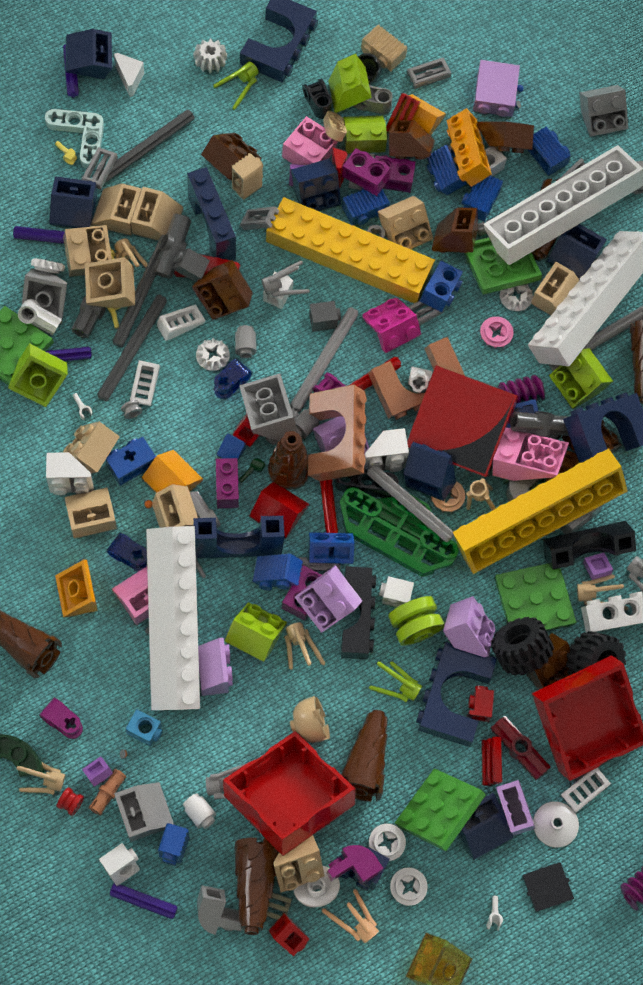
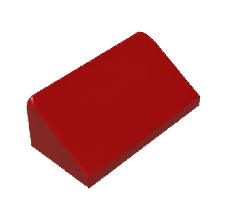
[332,148,348,188]

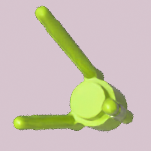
[213,61,258,110]
[369,661,422,702]

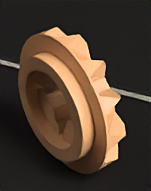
[431,481,465,513]

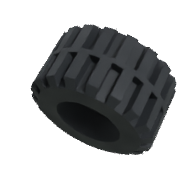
[491,617,554,675]
[566,631,626,675]

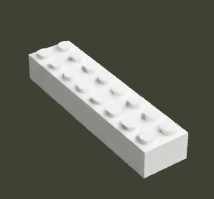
[528,231,643,366]

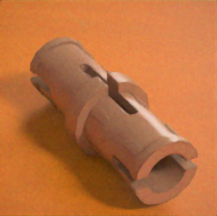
[88,769,126,816]

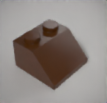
[477,121,534,153]

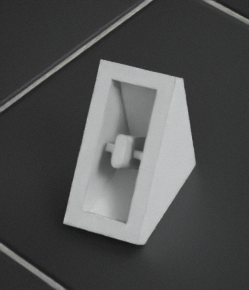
[114,53,144,97]

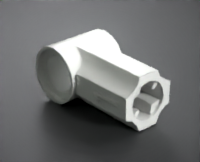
[18,299,62,336]
[408,367,432,393]

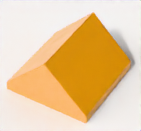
[396,94,446,136]
[142,450,203,493]
[55,559,98,617]

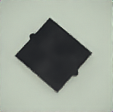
[522,862,574,912]

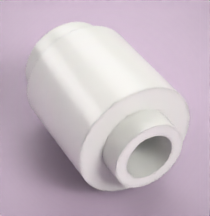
[183,793,216,829]

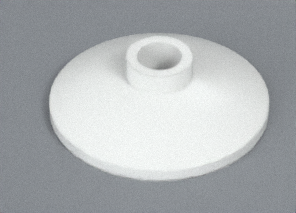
[533,801,579,848]
[293,866,340,907]

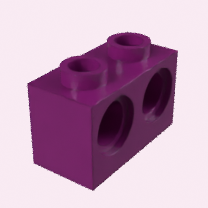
[342,148,391,196]
[373,155,416,193]
[216,458,239,509]
[281,565,321,621]

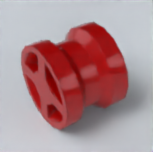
[56,787,84,816]

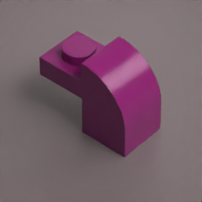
[326,845,384,885]

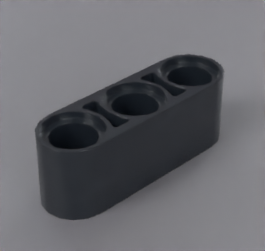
[335,469,399,498]

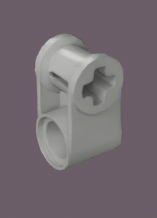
[354,85,392,115]

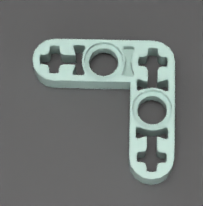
[45,109,104,169]

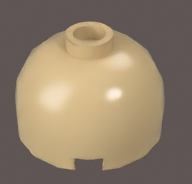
[290,696,330,743]

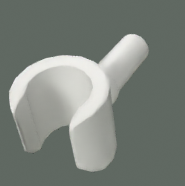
[72,393,92,420]
[486,896,503,931]

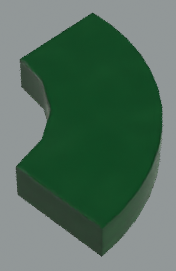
[0,734,44,777]

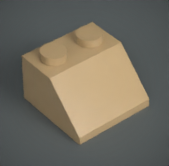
[85,257,135,308]

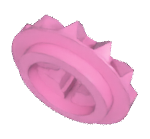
[480,317,514,348]

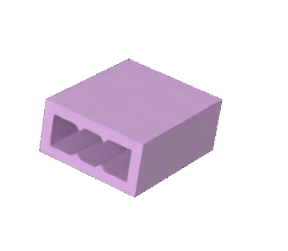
[473,60,520,117]
[496,780,536,836]

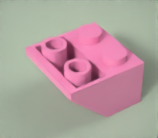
[282,116,338,165]
[112,566,149,625]

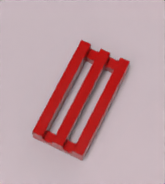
[386,93,421,131]
[482,736,502,786]

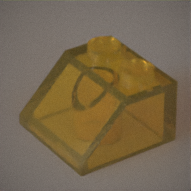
[406,933,472,985]

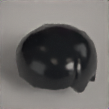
[358,53,382,84]

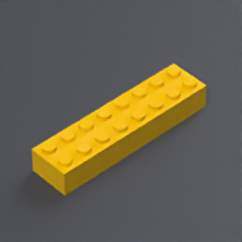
[266,197,435,304]
[453,449,628,574]

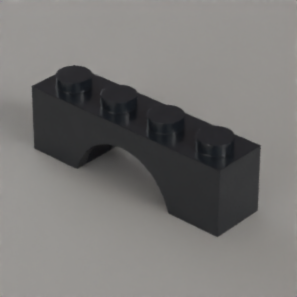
[543,521,636,570]
[341,566,376,659]

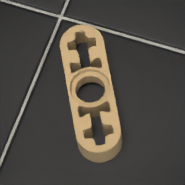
[323,111,347,142]

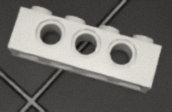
[581,591,643,633]

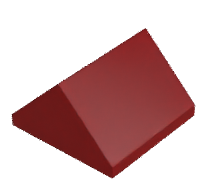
[249,482,309,539]

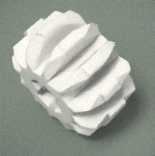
[193,38,227,74]

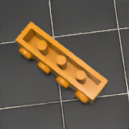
[446,108,492,187]

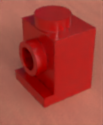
[233,413,259,447]
[467,686,494,722]
[268,913,309,957]

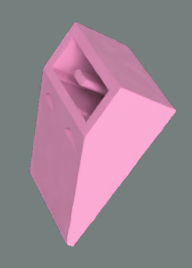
[492,427,569,481]

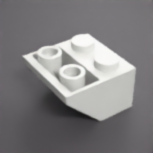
[364,428,409,472]
[46,452,94,495]

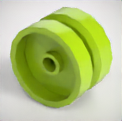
[388,596,445,646]

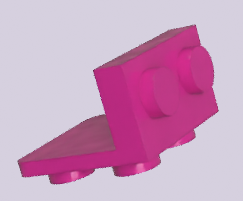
[362,298,421,353]

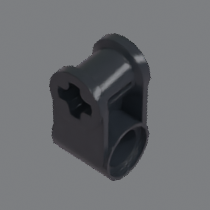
[302,78,332,119]

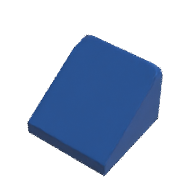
[216,433,246,460]

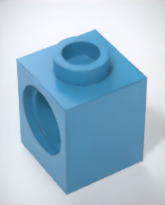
[125,709,163,746]

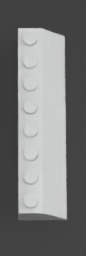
[484,145,643,265]
[146,526,200,710]

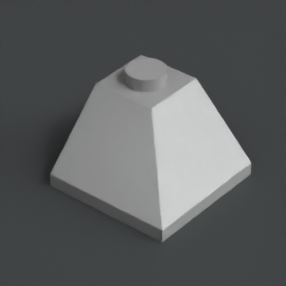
[22,268,67,324]

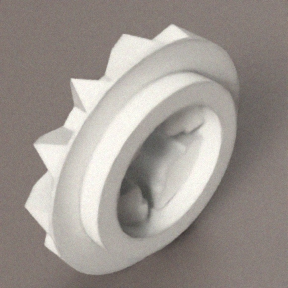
[31,258,65,274]
[500,284,533,311]
[196,338,230,371]
[369,824,406,861]
[390,868,428,906]

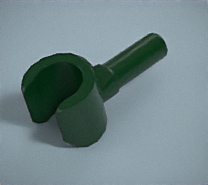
[238,458,265,483]

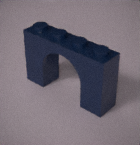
[240,0,318,83]
[187,167,236,261]
[563,392,643,463]
[193,516,284,558]
[416,642,497,747]

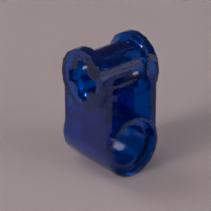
[214,358,253,399]
[106,533,147,572]

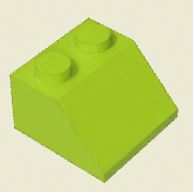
[329,54,372,113]
[343,115,387,154]
[8,343,68,407]

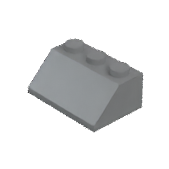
[240,373,299,441]

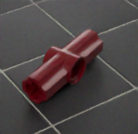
[490,716,551,781]

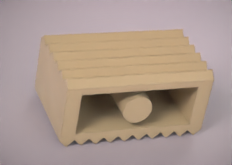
[361,25,407,71]
[232,153,263,200]

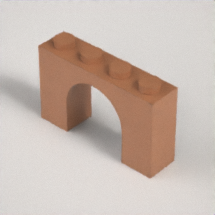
[368,337,465,420]
[308,385,367,481]

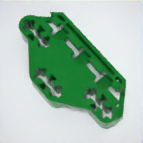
[339,488,459,577]

